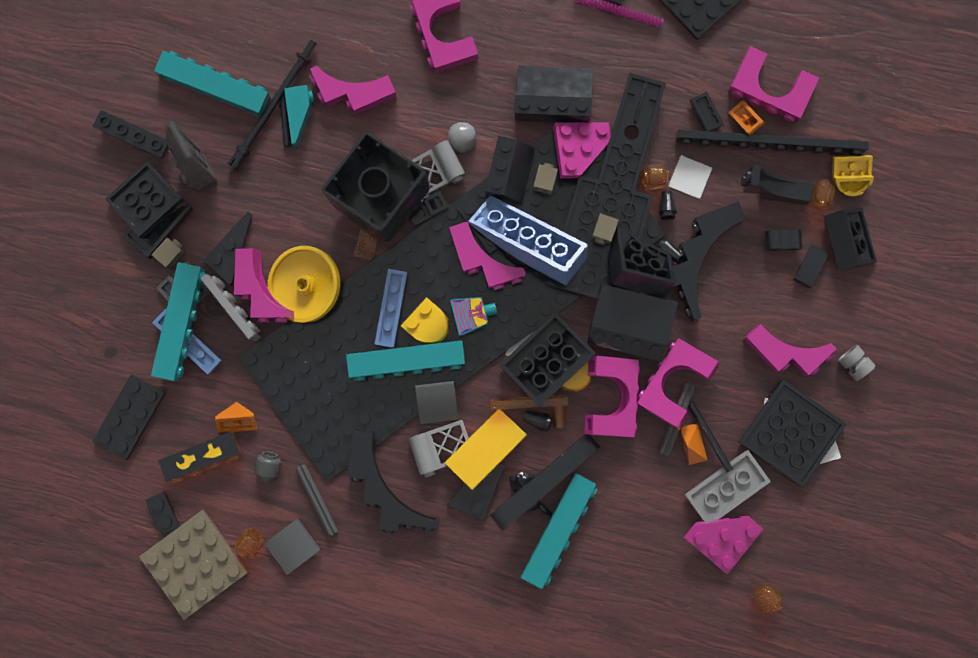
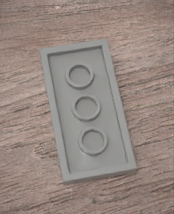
[200,274,261,342]
[684,450,771,522]

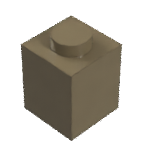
[533,163,558,195]
[592,214,618,246]
[152,238,185,270]

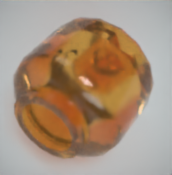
[640,164,670,190]
[810,180,836,209]
[235,528,264,558]
[753,584,783,613]

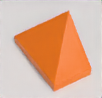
[728,100,764,136]
[215,402,257,433]
[680,423,708,465]

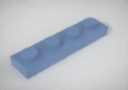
[375,269,408,348]
[152,309,222,375]

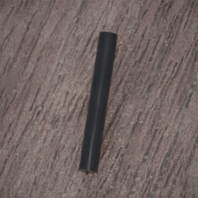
[280,94,291,147]

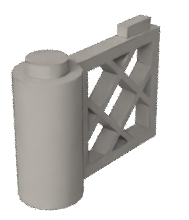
[412,140,465,201]
[408,420,469,478]

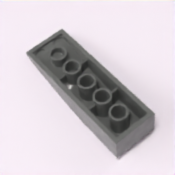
[166,120,218,191]

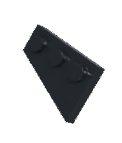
[448,464,504,520]

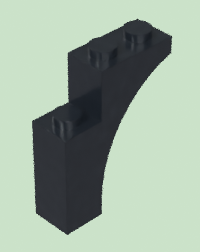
[741,165,813,205]

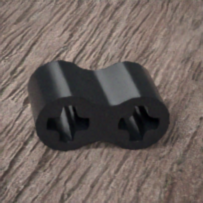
[765,229,802,251]

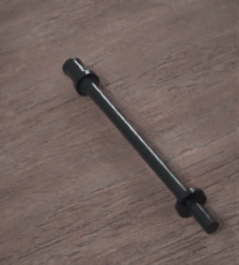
[227,40,317,170]

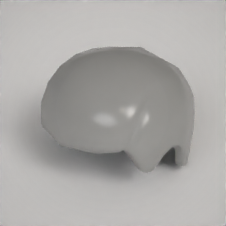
[448,122,477,153]

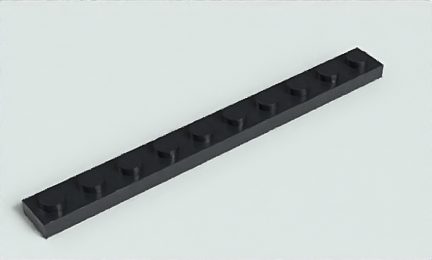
[675,130,869,156]

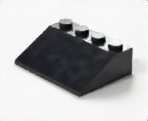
[514,65,593,123]
[587,283,678,362]
[499,312,596,407]

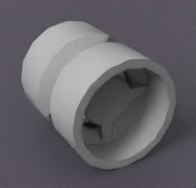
[838,345,876,381]

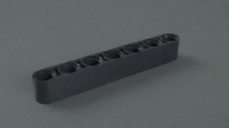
[489,434,600,531]

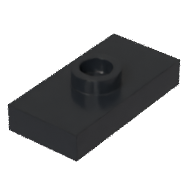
[689,91,724,132]

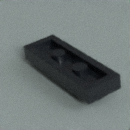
[457,197,500,255]

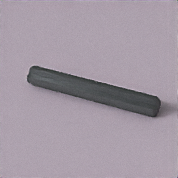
[660,383,695,456]
[296,465,338,536]

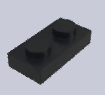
[146,491,180,535]

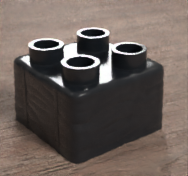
[322,132,430,242]

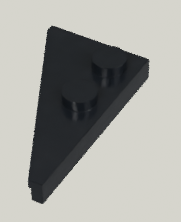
[122,204,194,260]
[203,211,252,285]

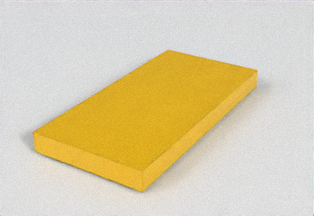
[445,409,527,491]

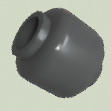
[254,451,281,482]

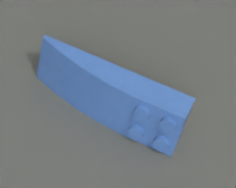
[468,195,587,285]

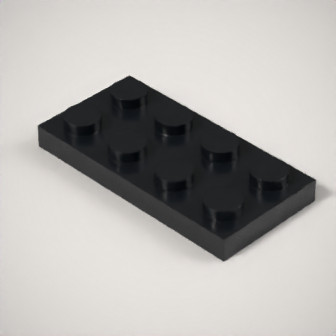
[92,374,166,460]

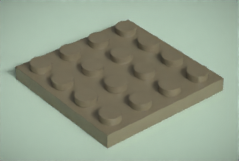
[139,510,248,620]

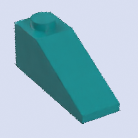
[284,85,314,148]

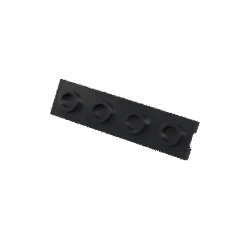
[92,110,168,159]

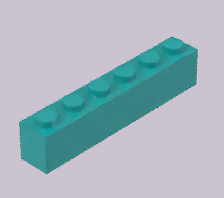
[154,51,271,117]
[151,262,206,382]
[346,341,465,382]
[521,473,597,589]

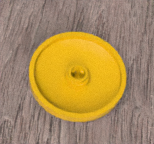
[268,246,340,323]

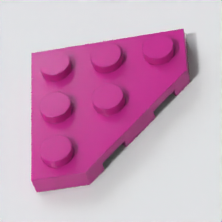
[553,123,611,178]
[684,516,764,574]

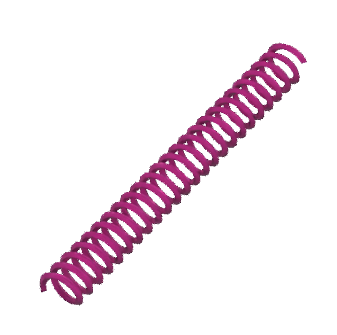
[574,0,663,28]

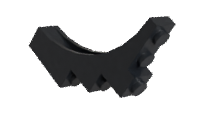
[671,201,745,321]
[346,428,440,533]

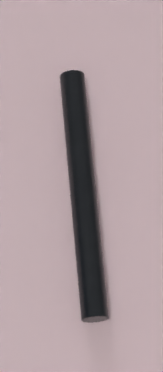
[688,402,733,473]

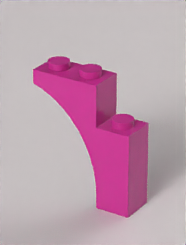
[310,66,397,115]
[449,221,526,291]
[234,248,294,323]
[743,324,837,376]

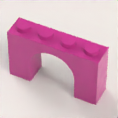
[409,0,478,73]
[728,46,819,123]
[637,338,720,430]
[584,356,640,437]

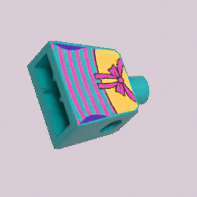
[450,297,497,337]

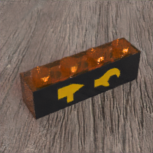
[158,432,243,484]

